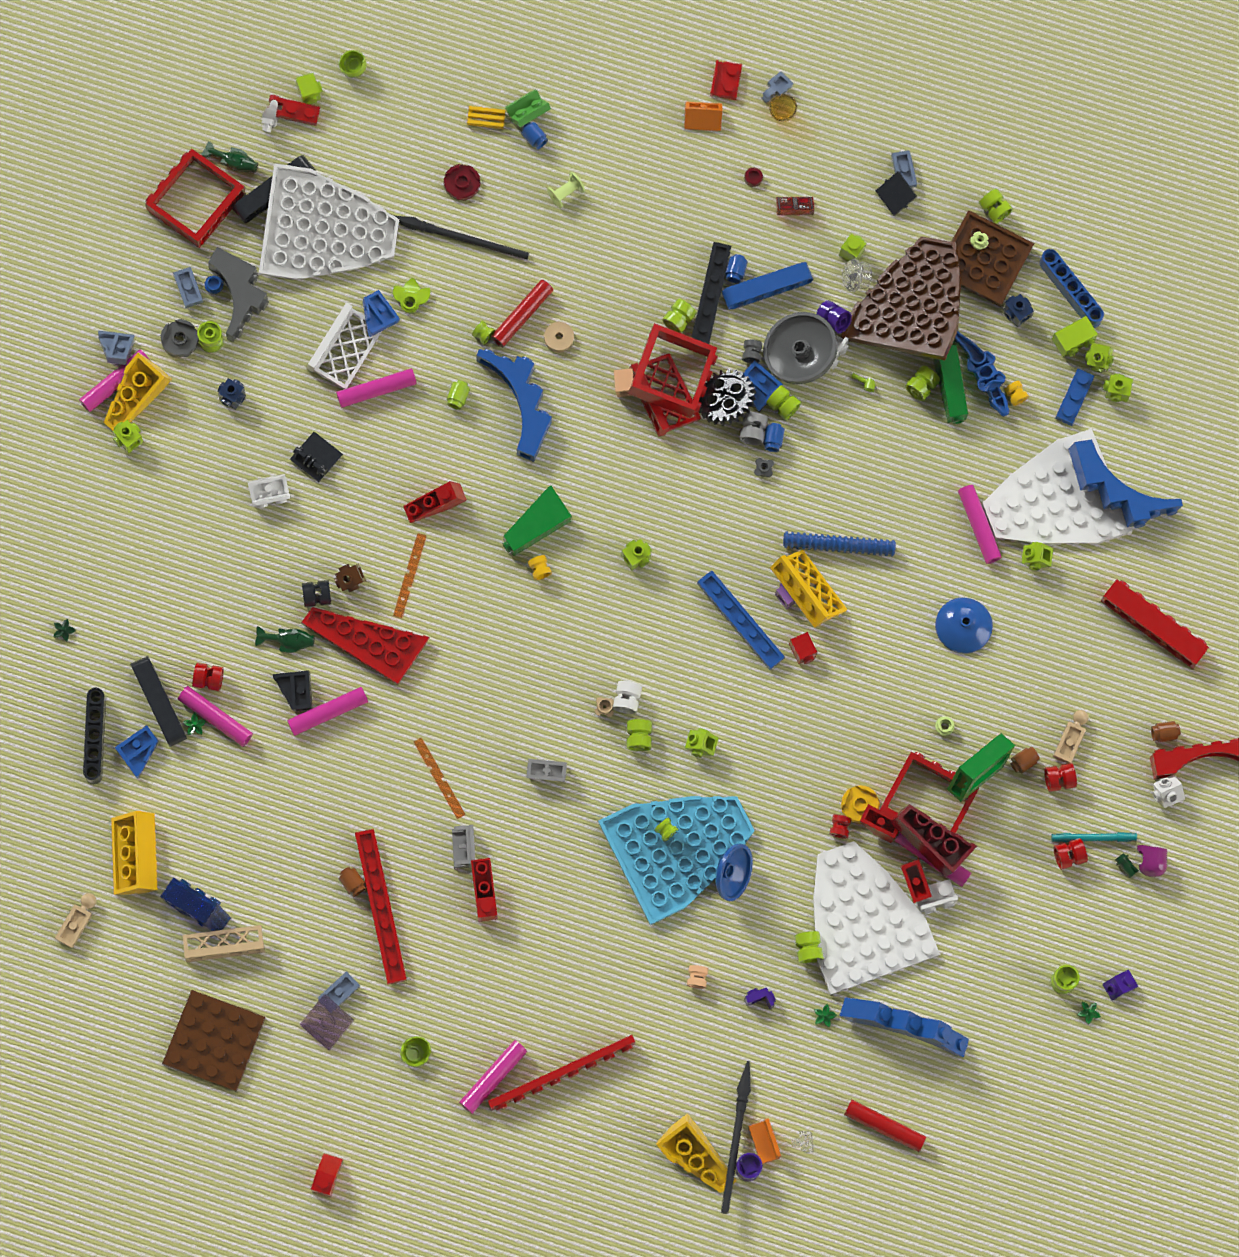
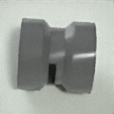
[742,339,762,364]

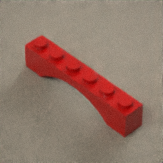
[1150,738,1239,780]

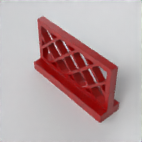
[629,353,701,437]

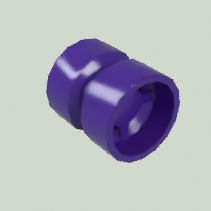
[816,300,852,333]
[735,1153,763,1182]

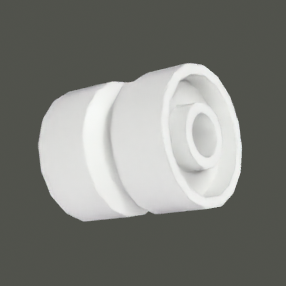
[613,681,642,714]

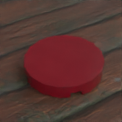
[444,164,480,200]

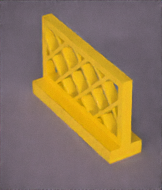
[770,550,848,628]

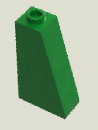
[933,345,968,424]
[502,486,572,556]

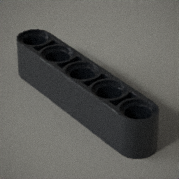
[232,155,316,223]
[130,656,187,747]
[83,687,106,784]

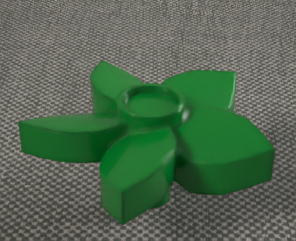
[183,713,206,735]
[1077,1001,1101,1025]
[814,1004,837,1028]

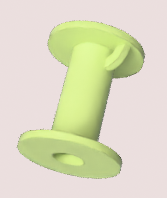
[547,172,585,208]

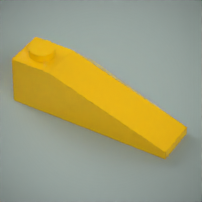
[104,353,172,431]
[656,1114,737,1193]

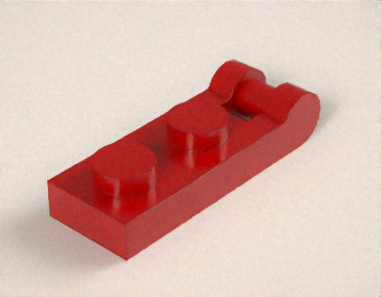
[267,95,320,126]

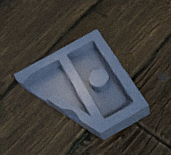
[98,330,135,365]

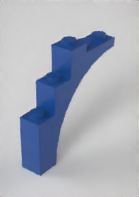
[477,349,552,462]
[1068,439,1183,528]
[839,997,969,1057]

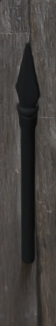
[393,215,529,260]
[721,1061,751,1214]

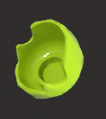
[338,50,367,78]
[400,1036,431,1067]

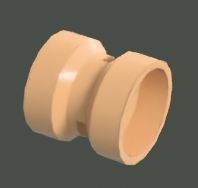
[687,965,708,989]

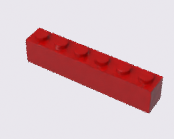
[1101,579,1209,669]

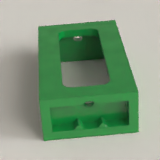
[947,733,1016,802]

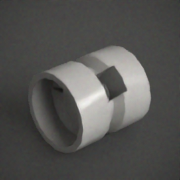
[739,412,768,446]

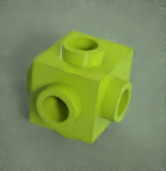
[1085,343,1114,373]
[1103,374,1133,402]
[113,420,143,454]
[621,539,652,571]
[1022,542,1053,571]
[685,728,719,758]

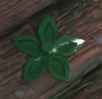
[54,619,76,642]

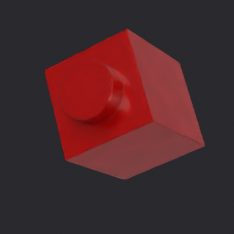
[789,632,817,664]

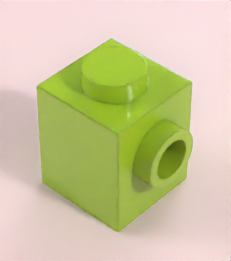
[296,73,323,104]
[839,233,867,265]

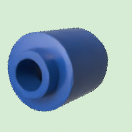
[521,122,548,150]
[725,254,748,283]
[763,423,785,452]

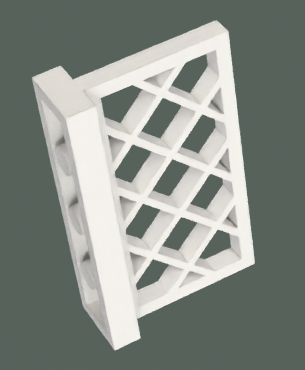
[306,303,382,390]

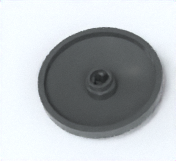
[763,312,838,384]

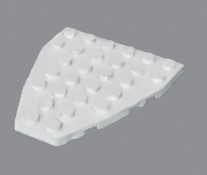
[259,163,399,280]
[982,429,1133,545]
[813,841,940,995]

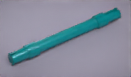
[1051,832,1137,843]

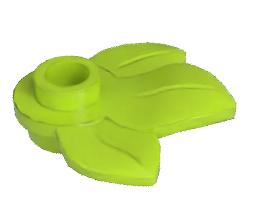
[393,278,431,313]

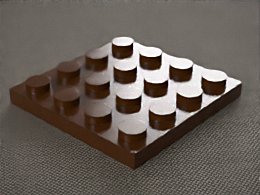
[951,210,1034,307]
[162,990,266,1092]

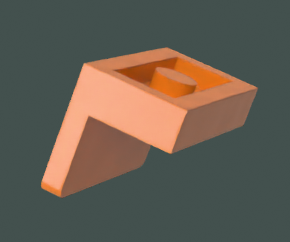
[684,102,722,131]
[748,1118,781,1164]

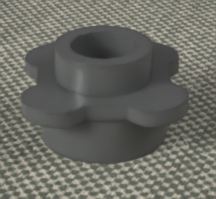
[754,458,774,478]

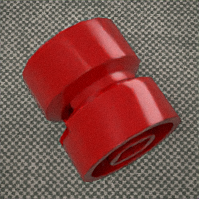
[192,663,224,692]
[1044,763,1077,792]
[1053,838,1088,870]

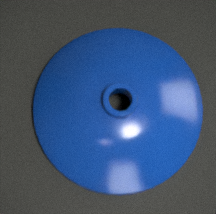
[935,597,993,654]
[716,843,753,901]

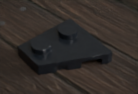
[273,670,312,711]

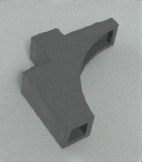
[208,247,269,343]

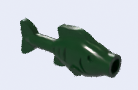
[201,141,259,173]
[255,626,315,653]

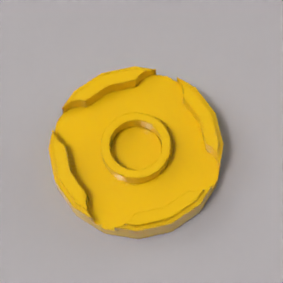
[841,785,880,824]

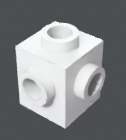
[1153,775,1185,808]

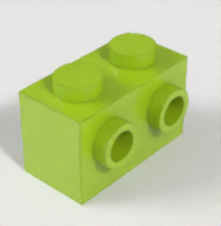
[1052,316,1098,358]

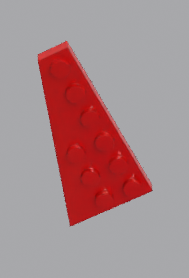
[301,607,430,685]

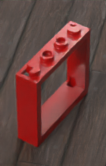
[145,148,246,249]
[628,323,718,418]
[880,752,979,834]

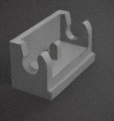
[526,759,567,782]
[452,825,475,868]

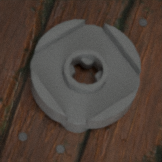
[161,319,199,357]

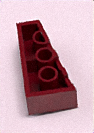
[890,804,977,877]

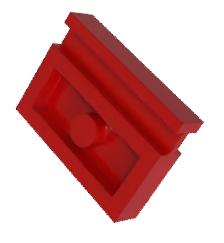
[710,60,743,100]

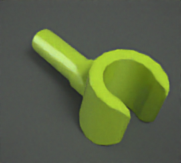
[851,373,875,392]

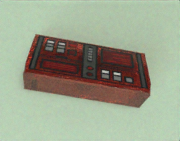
[776,197,815,215]

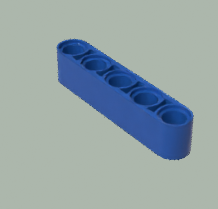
[1039,249,1104,328]
[722,262,813,310]

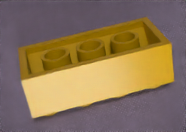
[111,811,158,895]

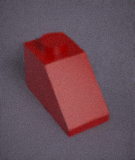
[859,804,898,843]
[901,859,932,903]
[311,1153,343,1198]

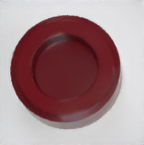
[744,167,763,187]

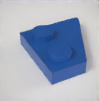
[115,725,158,778]

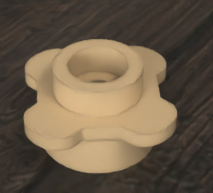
[595,697,614,717]

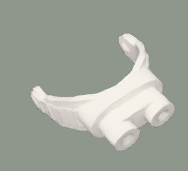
[262,100,282,133]

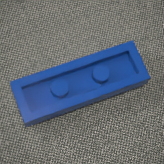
[1055,368,1095,426]

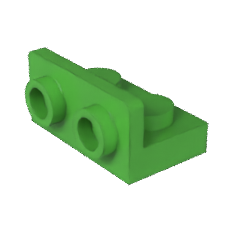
[505,89,551,127]

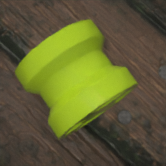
[472,321,495,344]
[654,817,679,842]

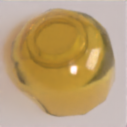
[769,94,797,122]

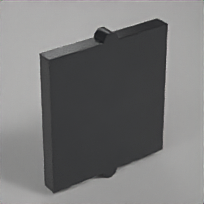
[875,171,918,216]

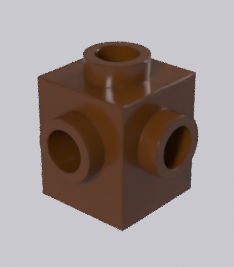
[334,563,366,593]

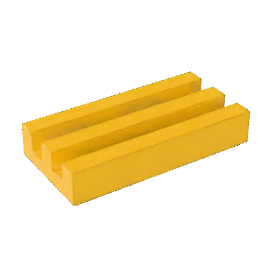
[467,106,506,129]

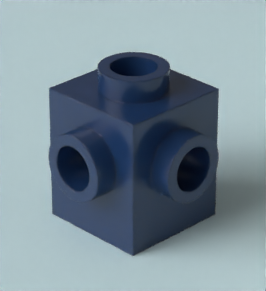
[1003,294,1034,327]
[218,378,246,410]

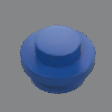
[204,276,223,294]

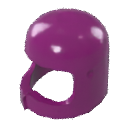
[1137,845,1167,877]

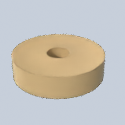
[544,322,574,353]

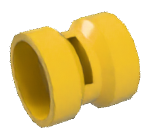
[1004,380,1029,406]
[528,555,552,580]

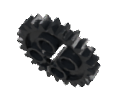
[699,369,756,426]

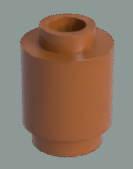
[1151,721,1181,742]
[1010,747,1040,774]
[339,867,366,897]

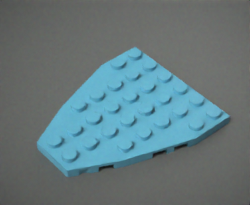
[598,796,755,925]

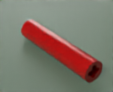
[491,279,554,348]
[844,1099,927,1153]

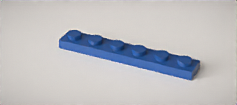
[697,570,785,670]

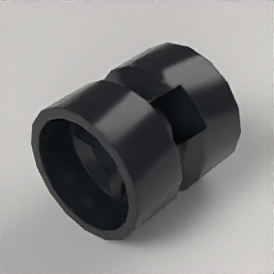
[302,580,331,607]

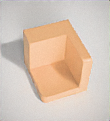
[614,368,634,397]

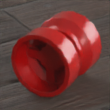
[829,815,852,839]

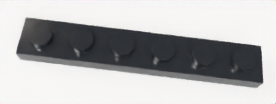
[691,242,732,344]

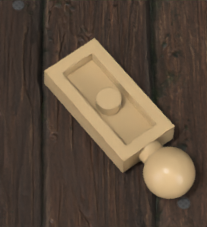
[1053,710,1089,763]
[55,893,96,949]

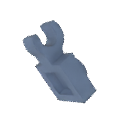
[761,71,794,104]

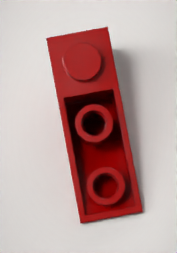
[403,481,467,523]
[471,858,498,922]

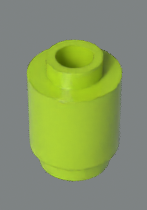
[446,380,470,410]

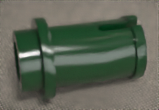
[1115,853,1139,878]

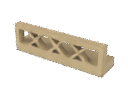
[183,925,265,962]

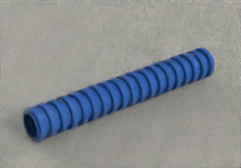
[783,531,896,557]

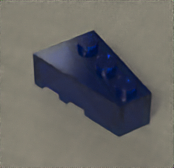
[160,877,231,931]

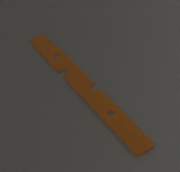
[393,533,426,618]
[414,738,465,819]

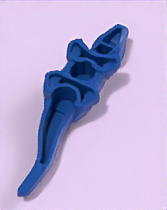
[954,331,1009,417]

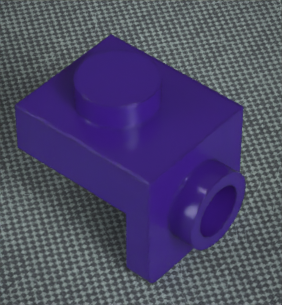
[1103,969,1138,1001]
[744,987,776,1009]

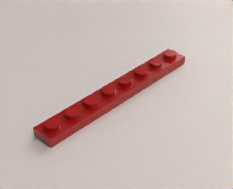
[355,829,407,985]
[488,1035,636,1111]

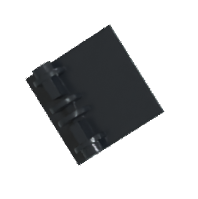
[290,432,343,482]

